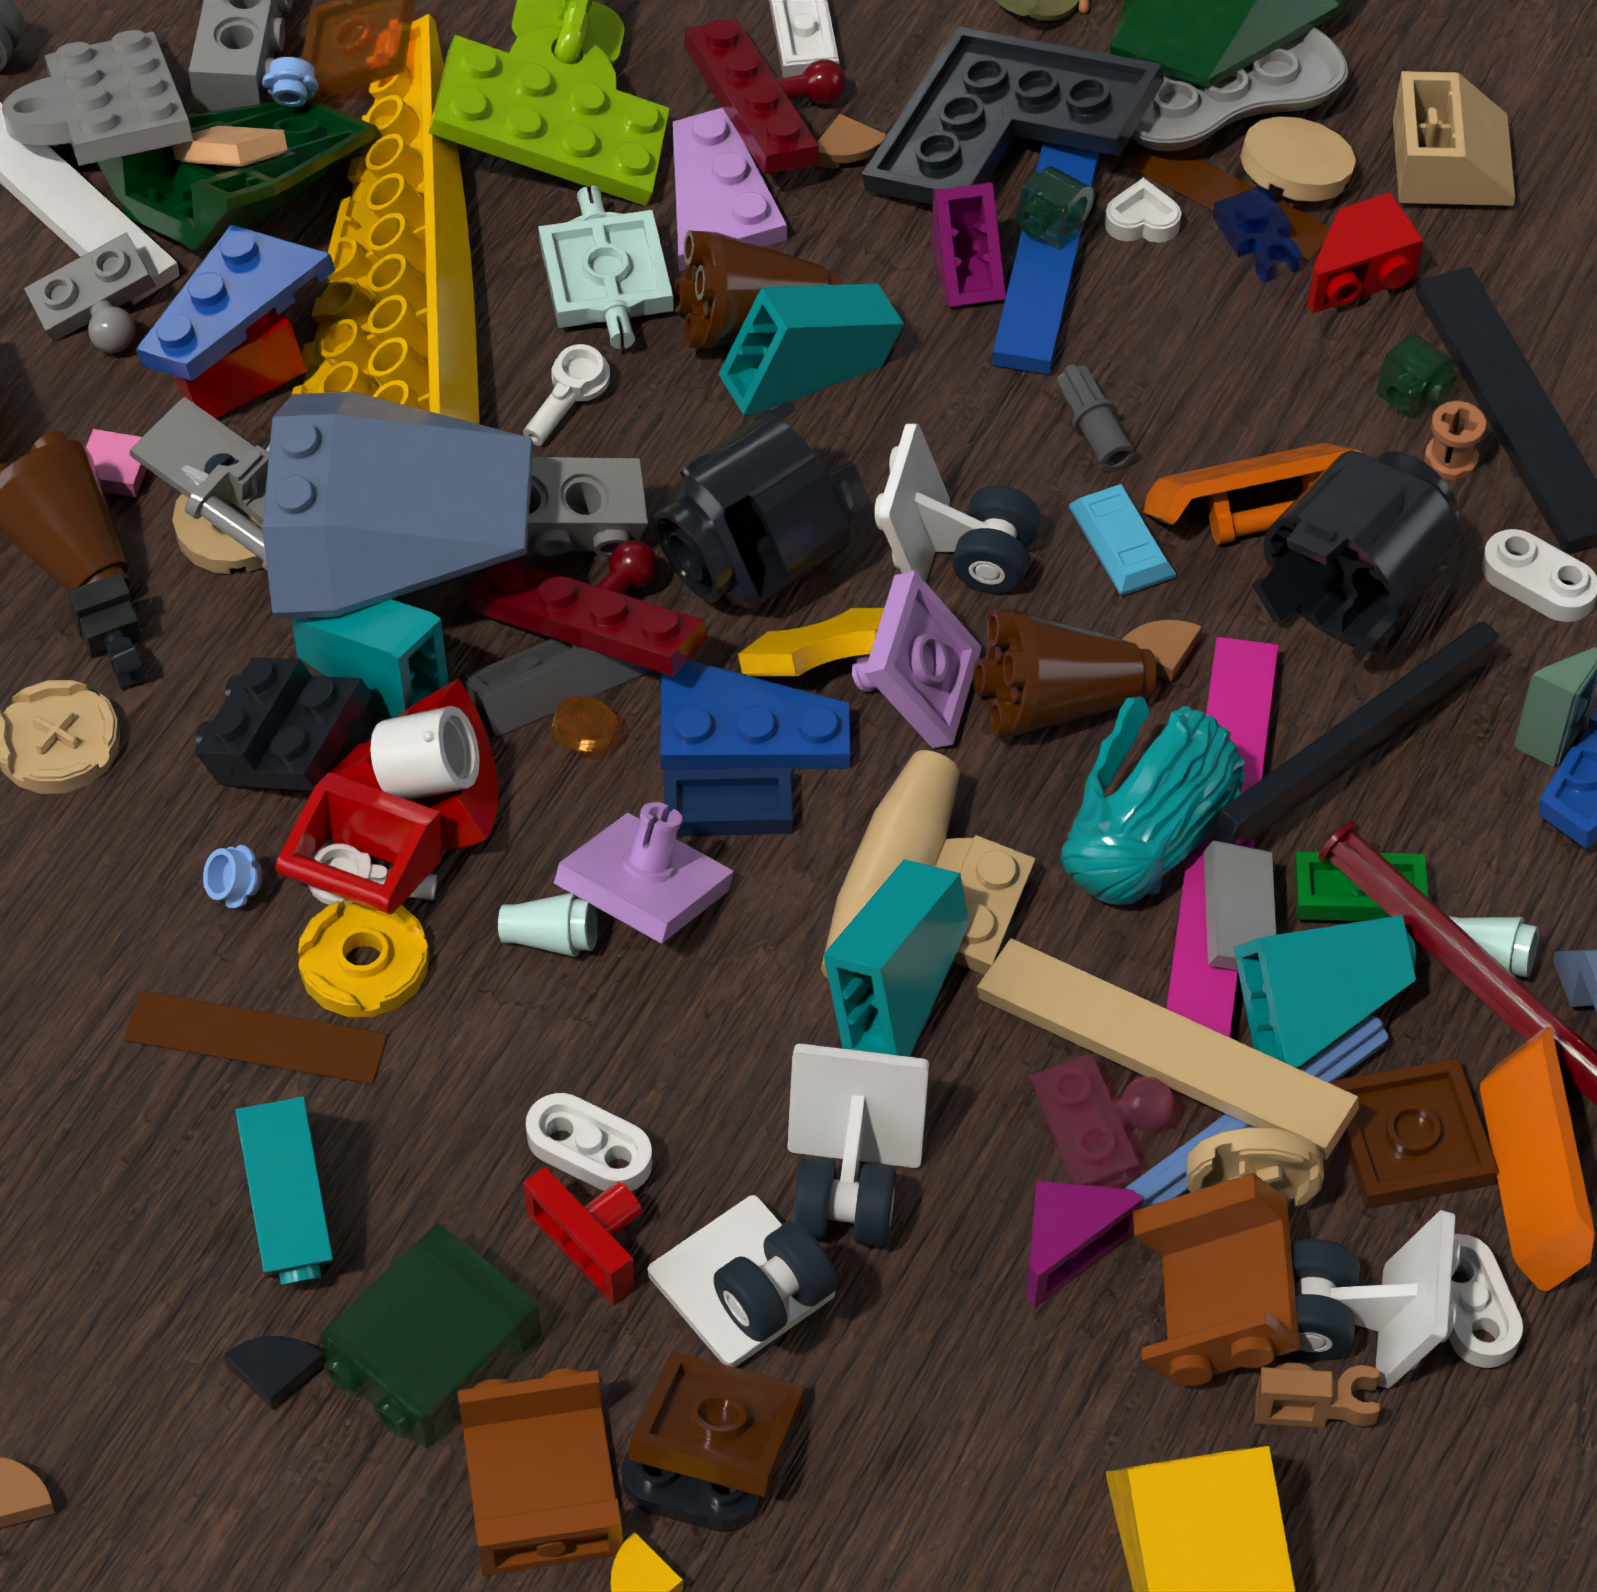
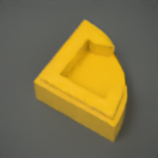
[611,1532,683,1592]

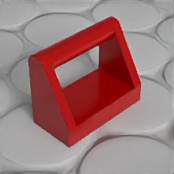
[275,772,441,915]

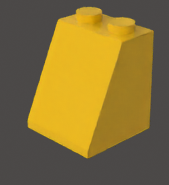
[1106,1446,1295,1592]

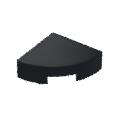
[224,1336,325,1410]

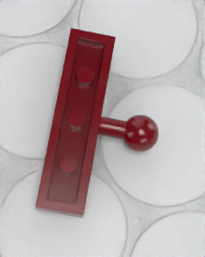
[684,19,846,175]
[466,540,707,677]

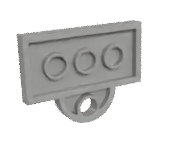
[2,30,193,166]

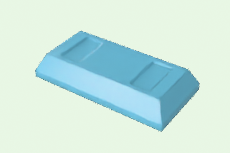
[1069,484,1176,596]

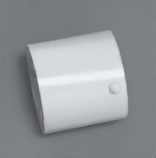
[370,706,480,800]

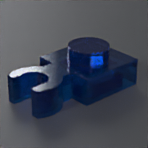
[1213,186,1300,282]

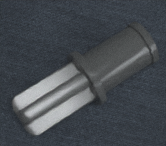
[1057,364,1135,472]

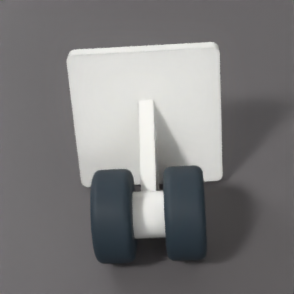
[875,424,1040,594]
[787,1044,930,1247]
[648,1195,837,1367]
[1287,1210,1460,1389]

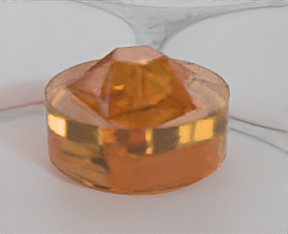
[551,696,618,753]

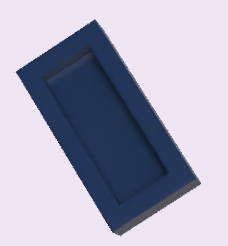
[664,767,793,836]

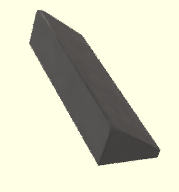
[461,638,653,736]

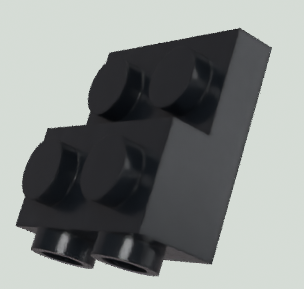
[194,657,372,791]

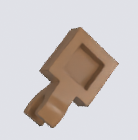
[1255,1363,1380,1428]

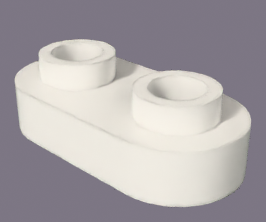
[1481,529,1597,622]
[526,1093,652,1191]
[1449,1234,1523,1368]

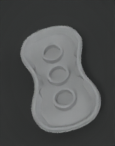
[1131,28,1348,151]

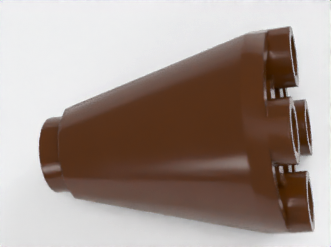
[673,230,842,349]
[0,431,131,591]
[973,610,1156,736]

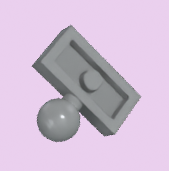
[24,232,156,353]

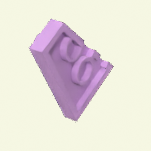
[673,108,787,271]

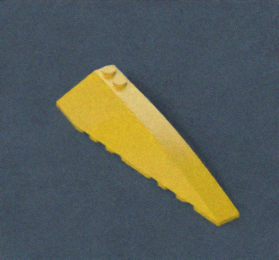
[291,14,479,424]

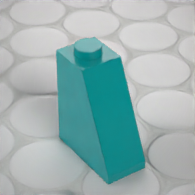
[718,284,904,415]
[291,599,449,719]
[823,859,969,1057]
[1233,915,1416,1068]
[235,1096,334,1286]

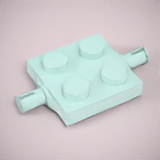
[538,186,674,349]

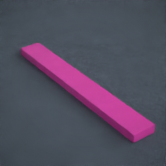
[1166,636,1278,1038]

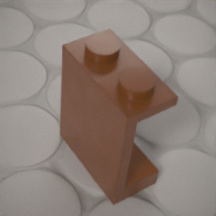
[1133,1173,1300,1386]
[457,1368,623,1576]

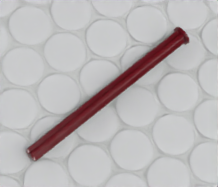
[1318,821,1597,1105]

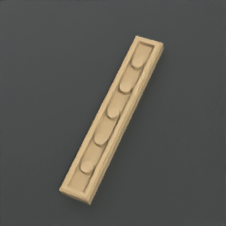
[977,938,1359,1160]

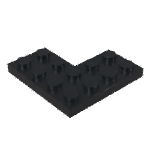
[862,26,1164,205]

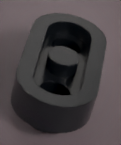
[622,1449,761,1532]

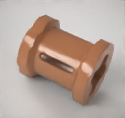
[1424,401,1486,481]

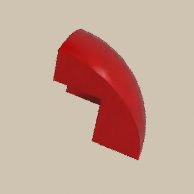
[329,679,498,850]

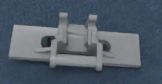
[129,397,270,571]

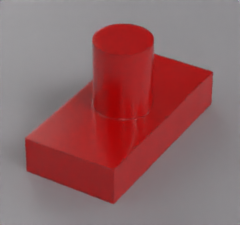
[523,1166,642,1306]

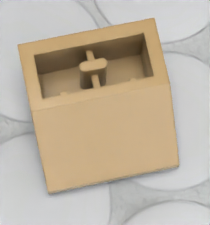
[1393,71,1515,206]

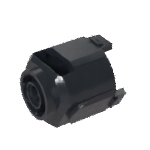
[653,400,871,609]
[1251,450,1462,661]

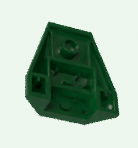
[1110,0,1351,89]
[97,99,377,251]

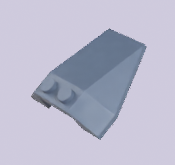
[262,392,534,619]

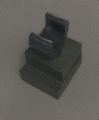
[68,572,145,690]

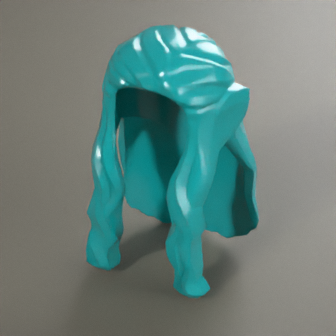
[1060,696,1245,905]

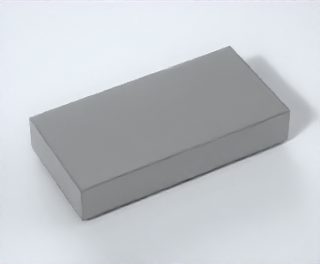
[1204,840,1276,971]

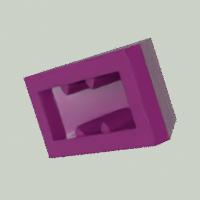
[931,182,1006,307]
[1026,1181,1142,1308]

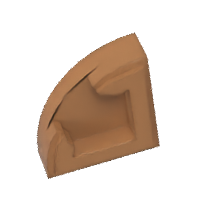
[817,114,887,169]
[1122,620,1202,682]
[0,1457,55,1528]

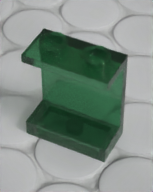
[320,1222,542,1449]

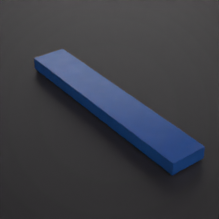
[992,141,1100,375]

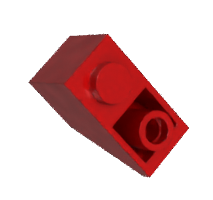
[1307,192,1423,313]

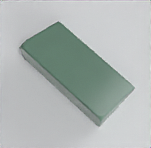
[1514,647,1597,768]

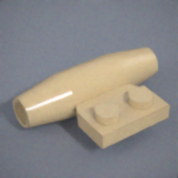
[821,750,1036,979]

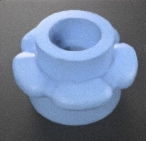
[262,57,319,107]
[203,845,262,908]

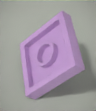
[852,571,982,748]
[554,802,734,944]

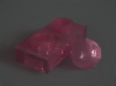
[1029,1053,1174,1187]

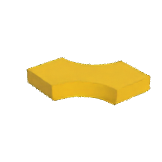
[738,608,884,676]

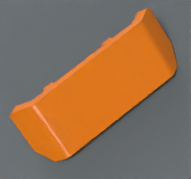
[1143,443,1363,545]
[1480,1026,1595,1292]

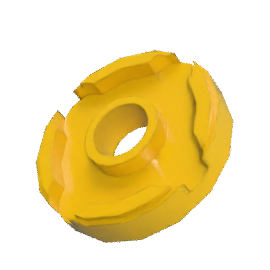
[298,899,429,1017]

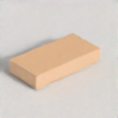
[172,126,288,167]

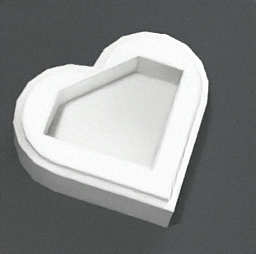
[1105,177,1181,243]

